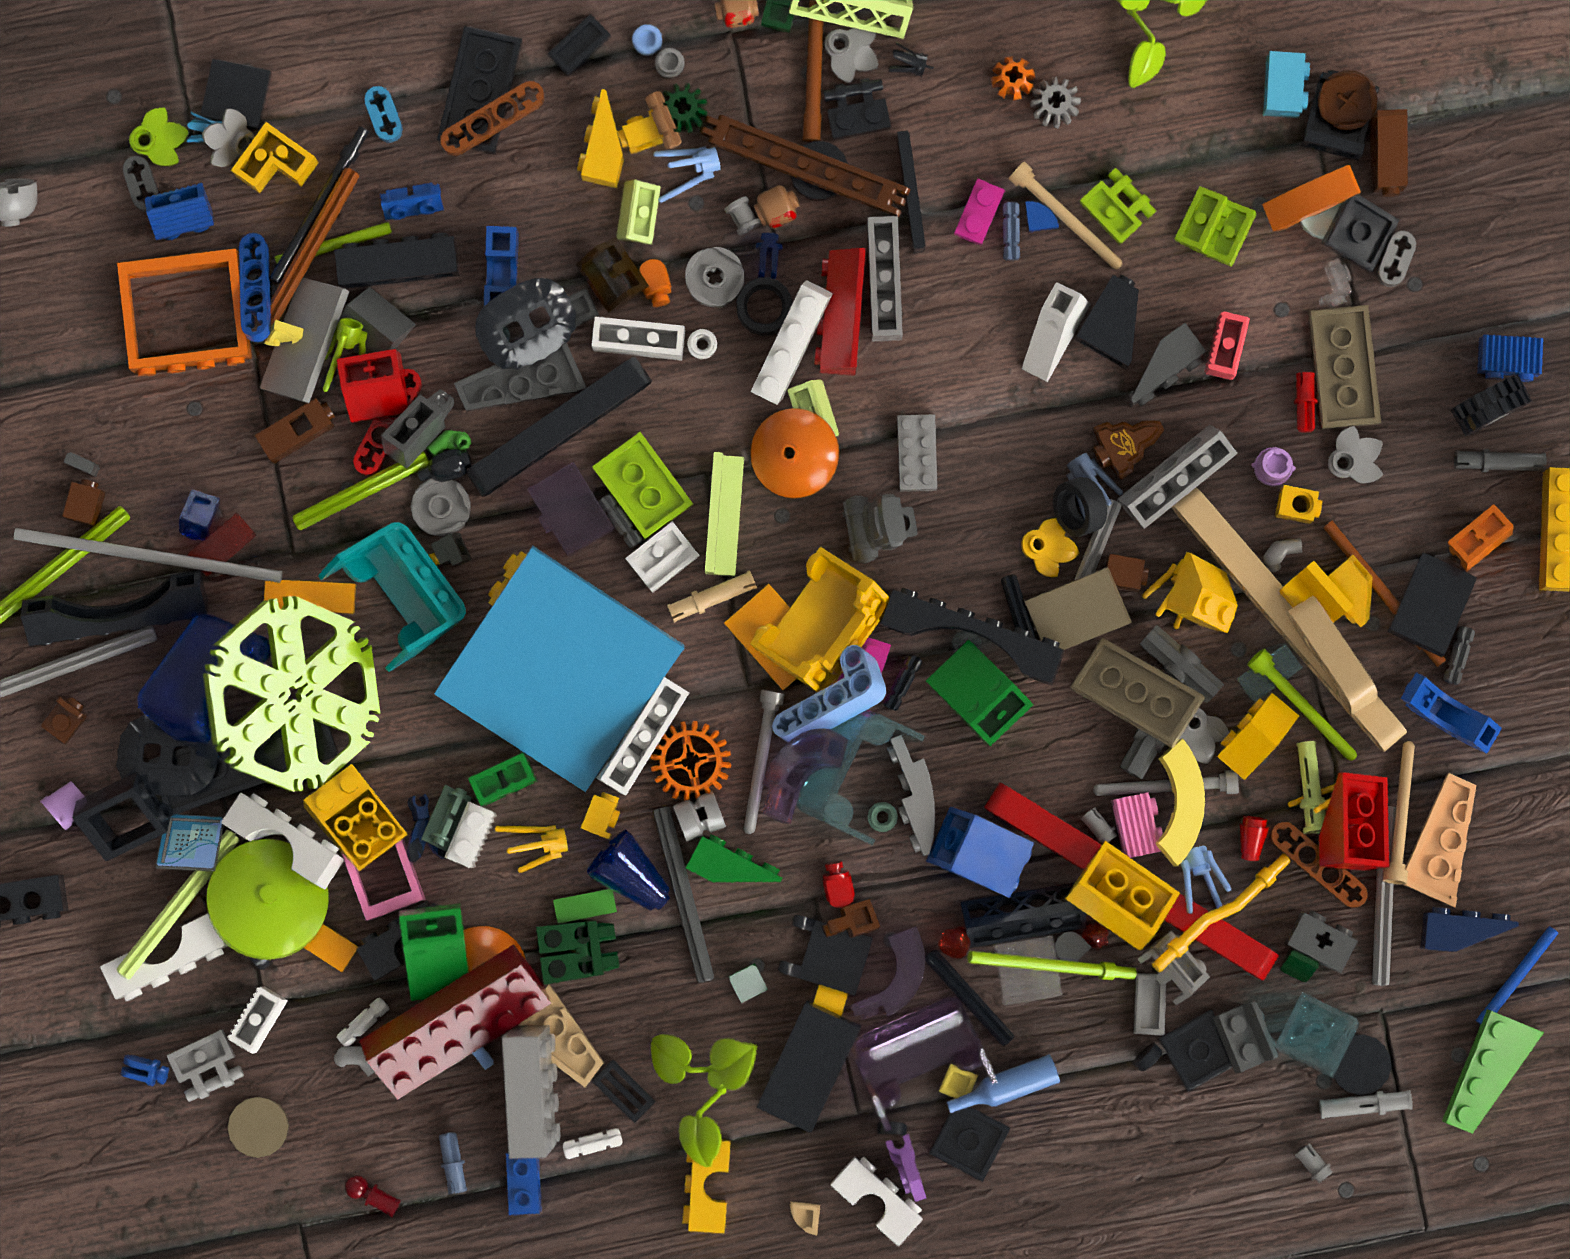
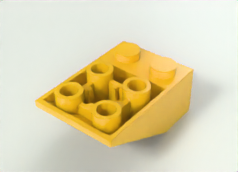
[304,764,408,872]

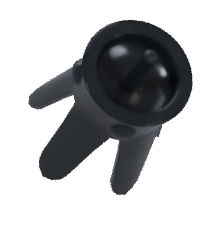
[888,42,934,77]

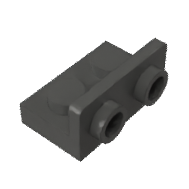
[1212,1001,1278,1074]

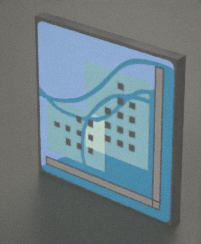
[155,814,224,872]

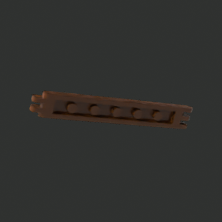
[699,115,911,217]

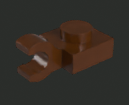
[822,899,880,938]

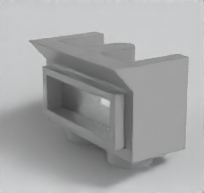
[1137,931,1210,1005]

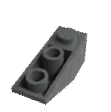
[1129,323,1206,407]

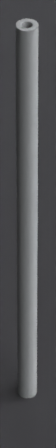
[14,528,282,583]

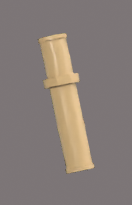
[667,571,757,623]

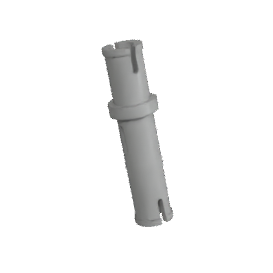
[1319,1090,1413,1119]

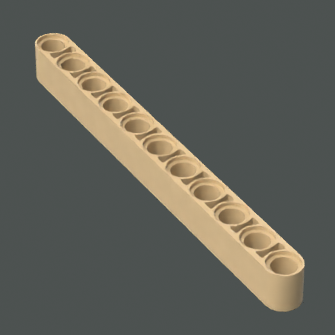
[1171,487,1407,752]

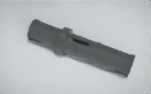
[1454,449,1547,473]

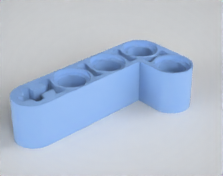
[772,645,886,746]

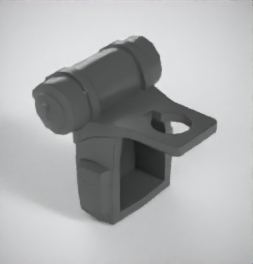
[842,494,918,564]

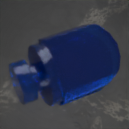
[756,233,783,279]

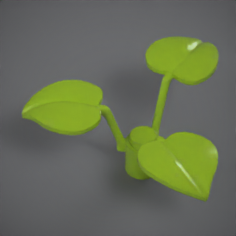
[1116,0,1207,88]
[651,1034,757,1167]

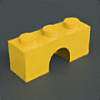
[683,1139,731,1233]

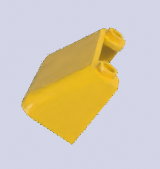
[750,547,890,693]

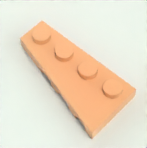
[1404,773,1476,908]

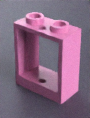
[342,839,426,921]

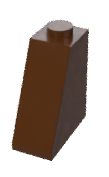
[1369,109,1408,197]

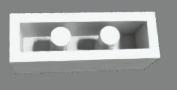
[592,317,685,360]

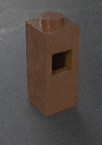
[255,398,335,464]

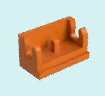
[1448,504,1514,572]

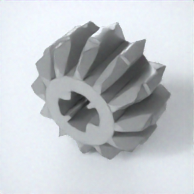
[1030,77,1081,128]

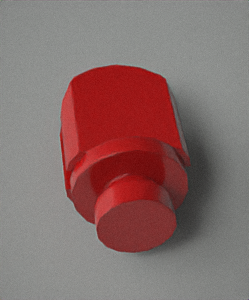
[822,861,855,908]

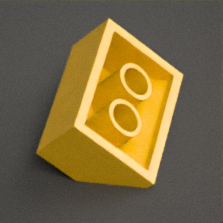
[1065,841,1180,951]

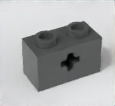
[1284,910,1358,973]

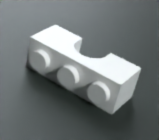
[830,1156,923,1247]

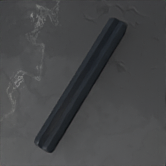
[925,949,1014,1046]

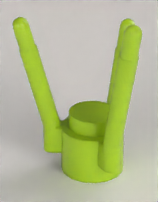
[323,318,368,392]

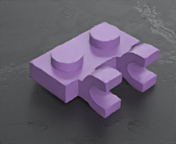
[886,1134,926,1202]

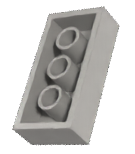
[897,414,937,492]

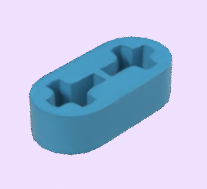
[364,86,403,143]

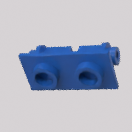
[380,182,444,220]

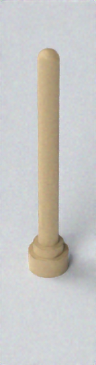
[1008,161,1122,269]
[1383,741,1415,885]

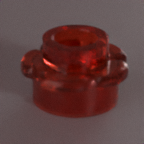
[1081,922,1109,950]

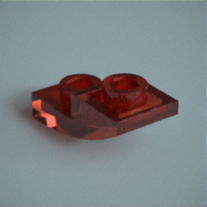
[188,513,256,577]

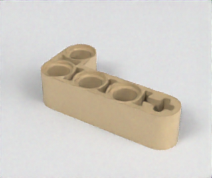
[1287,596,1377,716]

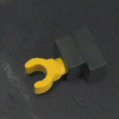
[427,533,472,566]

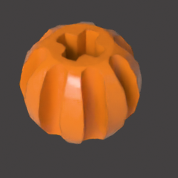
[991,56,1035,100]

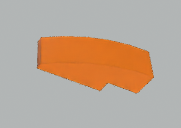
[1262,165,1361,232]

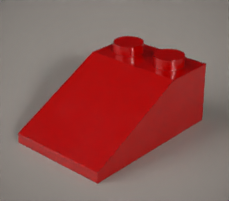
[1319,772,1389,871]

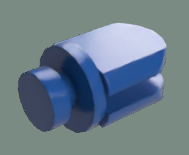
[121,1055,169,1086]

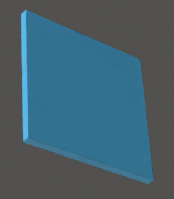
[434,546,685,792]

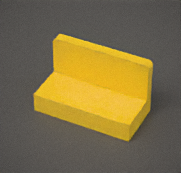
[1279,561,1353,623]

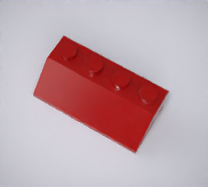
[814,248,866,376]

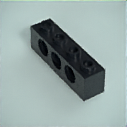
[0,875,69,927]

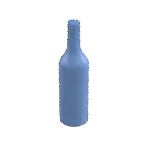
[946,1054,1060,1113]

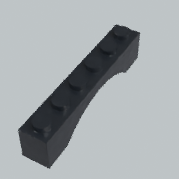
[21,570,208,646]
[881,588,1065,686]

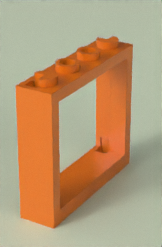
[117,248,252,376]

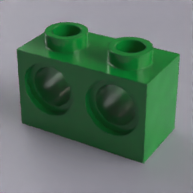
[468,753,538,807]

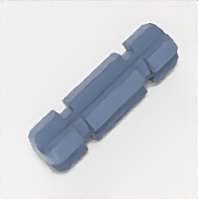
[1003,202,1020,261]

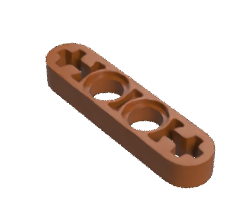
[441,81,545,156]
[1269,822,1368,908]

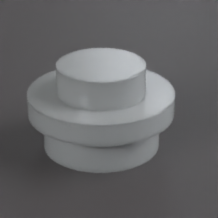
[655,48,685,78]

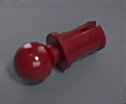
[345,1175,401,1217]

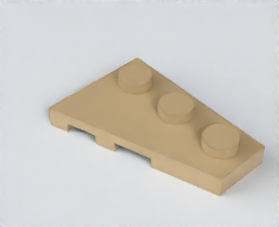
[518,984,604,1087]

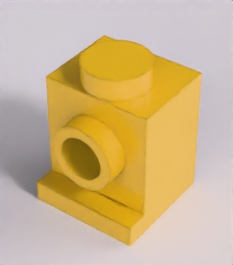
[617,109,664,154]
[581,792,620,840]

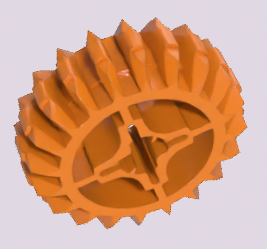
[650,721,731,801]

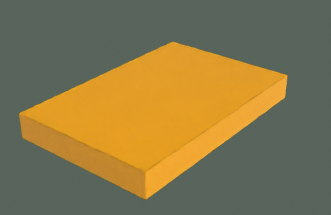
[724,584,796,691]

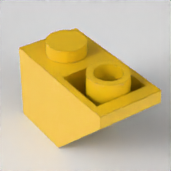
[1328,555,1373,627]

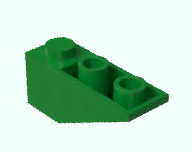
[686,834,783,882]

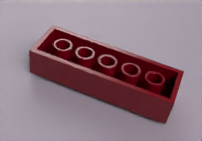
[359,944,551,1100]

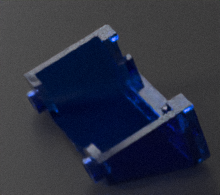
[137,614,271,744]

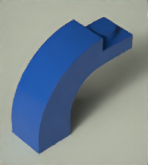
[1401,673,1502,754]

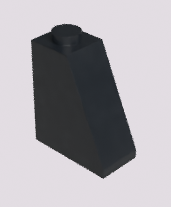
[1075,275,1139,370]

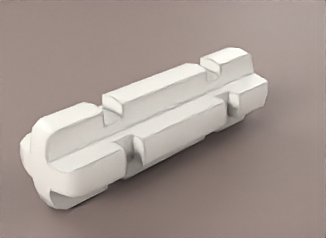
[337,998,389,1047]
[563,1128,622,1159]

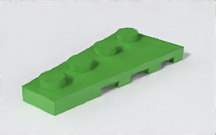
[1442,1009,1544,1134]

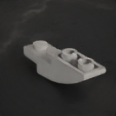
[887,735,935,856]

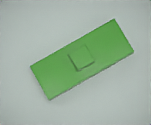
[553,889,617,924]

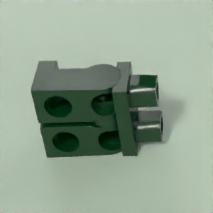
[536,921,619,985]

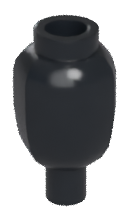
[417,449,473,482]

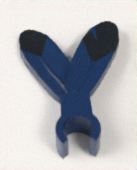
[407,794,447,863]

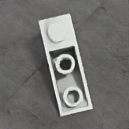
[1022,282,1091,382]

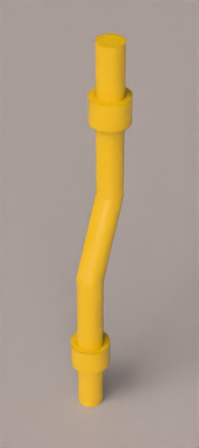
[1152,854,1291,972]

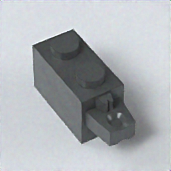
[381,389,455,469]

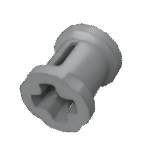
[724,196,761,236]

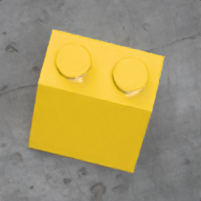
[1166,552,1238,633]

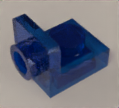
[179,489,220,542]

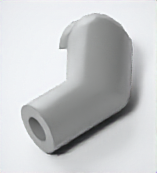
[1263,538,1302,572]
[334,1046,374,1077]

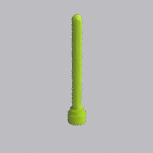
[1247,648,1357,761]

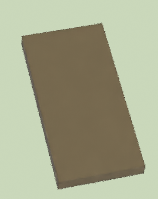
[1308,305,1381,430]
[1070,638,1205,748]

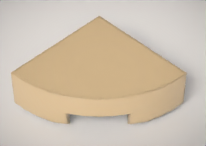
[790,1201,820,1235]

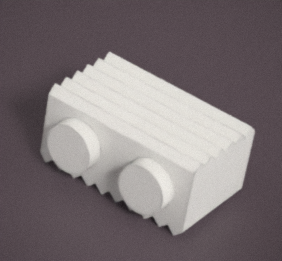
[445,802,497,868]
[228,987,288,1054]

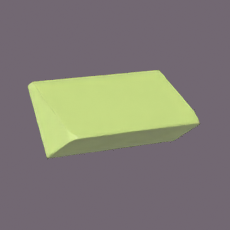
[616,180,661,245]
[787,379,839,437]

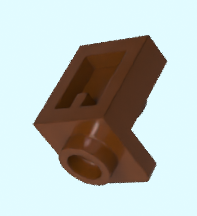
[41,696,88,744]

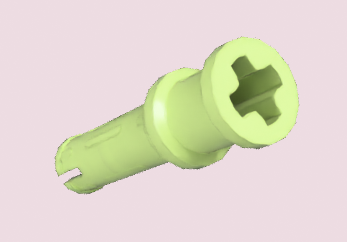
[1296,741,1326,834]

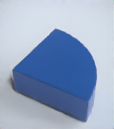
[1025,201,1059,232]

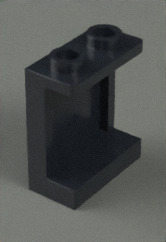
[1301,70,1380,161]

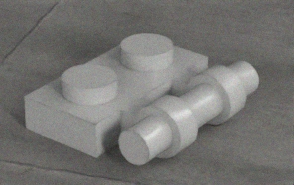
[167,1030,244,1102]

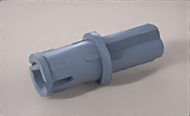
[439,1132,467,1194]

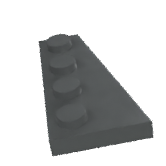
[454,343,587,412]

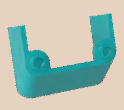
[318,522,466,672]

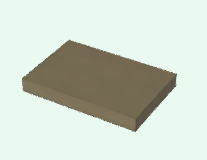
[1025,567,1131,650]

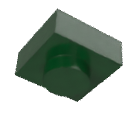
[761,0,794,33]

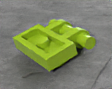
[1079,168,1157,245]

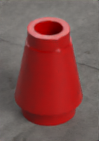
[1239,816,1269,861]

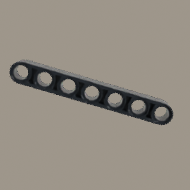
[466,357,652,497]

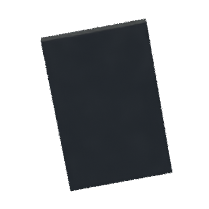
[1387,552,1477,657]

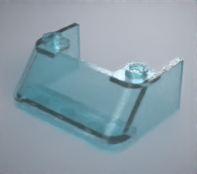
[796,709,925,846]

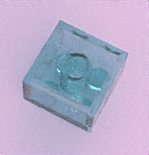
[1275,992,1360,1078]

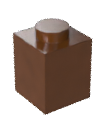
[62,479,106,526]
[1105,554,1149,592]

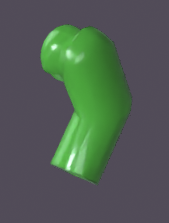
[426,430,471,457]

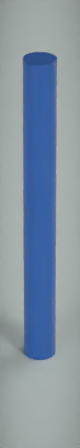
[1475,926,1559,1025]

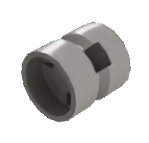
[673,790,726,842]

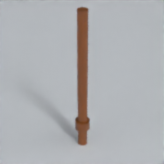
[1323,521,1446,667]

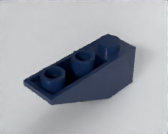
[1420,907,1519,952]

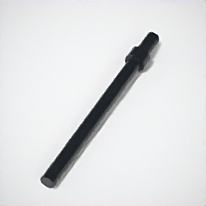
[269,126,369,284]

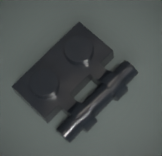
[823,78,891,141]

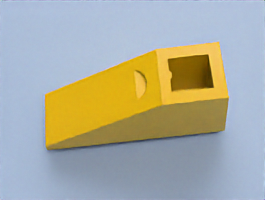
[577,89,624,188]

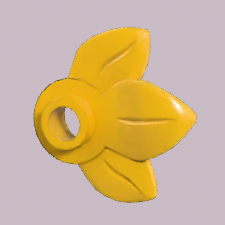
[1021,518,1079,577]

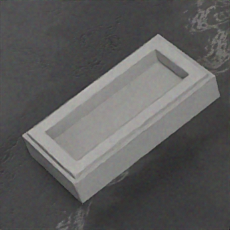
[1133,973,1166,1035]

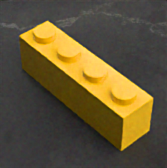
[1539,467,1570,592]

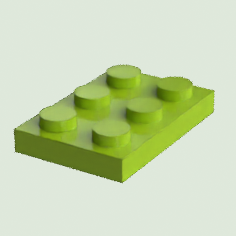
[592,432,693,540]

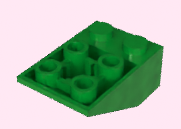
[926,640,1034,746]
[399,903,469,1001]

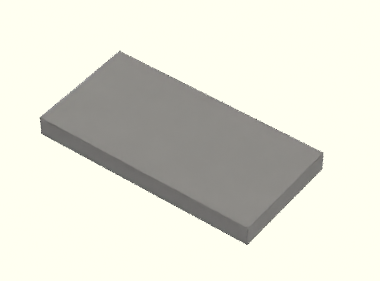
[260,278,349,403]

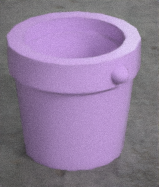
[1252,447,1295,486]
[40,781,85,830]

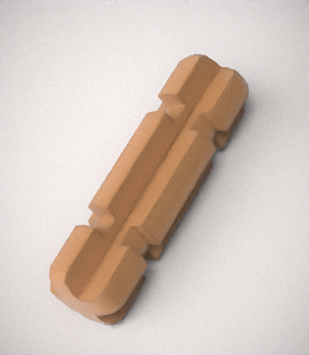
[645,91,682,149]

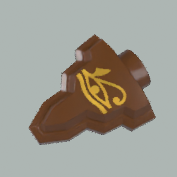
[1093,421,1164,480]

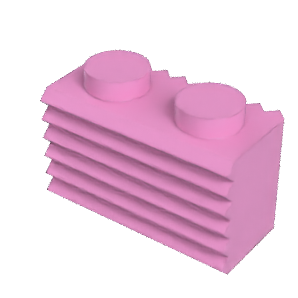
[1111,792,1163,858]

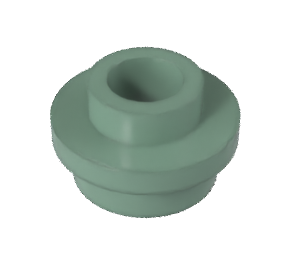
[868,802,898,832]

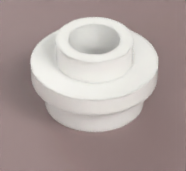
[687,329,717,359]

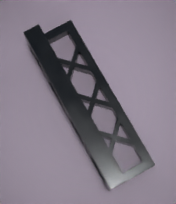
[961,882,1087,948]

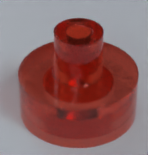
[938,926,971,959]

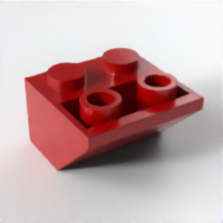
[337,349,409,423]

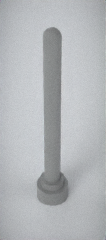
[744,690,785,834]
[1093,770,1239,796]

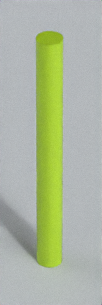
[275,222,392,264]

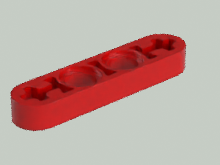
[353,369,422,476]

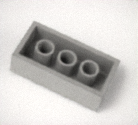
[502,1025,560,1158]

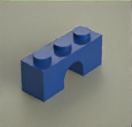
[484,226,519,306]

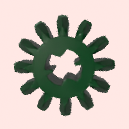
[663,83,708,134]

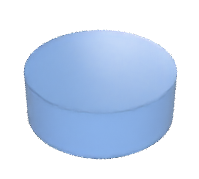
[632,24,662,56]

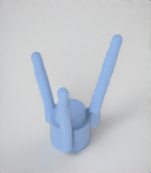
[653,146,721,203]
[1180,846,1231,914]

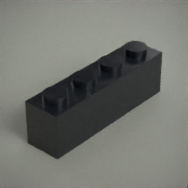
[334,233,460,289]

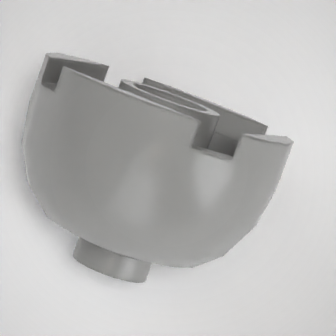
[0,179,37,227]

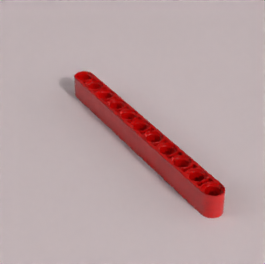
[984,782,1279,981]

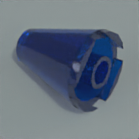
[587,829,670,911]

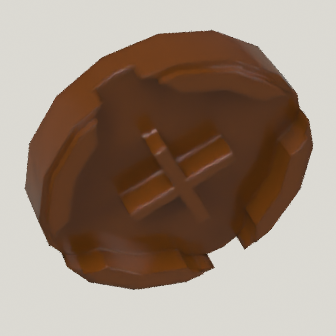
[1318,70,1378,130]

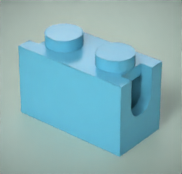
[1263,51,1310,118]

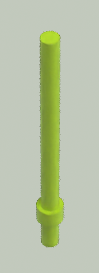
[967,951,1137,980]

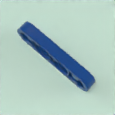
[239,233,271,342]

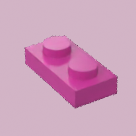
[954,179,1005,246]

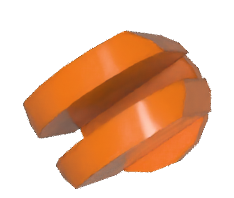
[639,259,671,307]

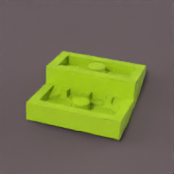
[1175,186,1257,267]

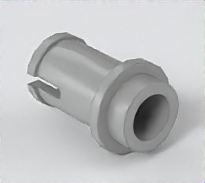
[1080,807,1118,844]
[1295,1143,1333,1183]

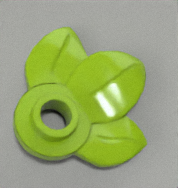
[129,108,189,166]

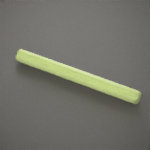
[117,830,239,979]

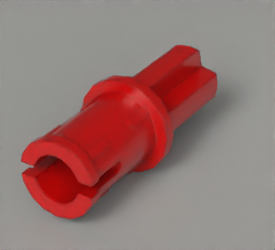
[1294,372,1318,433]

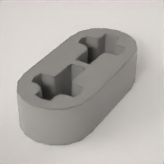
[1377,231,1416,287]

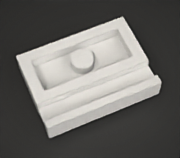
[625,521,699,593]

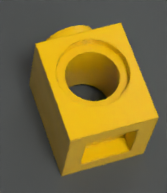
[1275,485,1322,524]

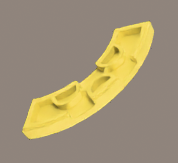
[1155,738,1205,867]

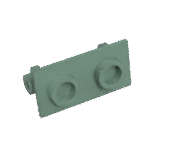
[421,785,472,852]

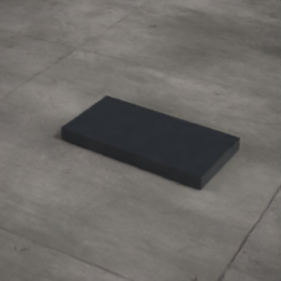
[437,25,523,155]
[757,1000,861,1133]

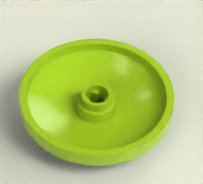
[206,839,329,960]

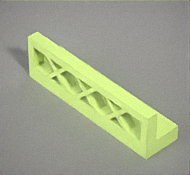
[789,0,913,39]
[705,452,744,577]

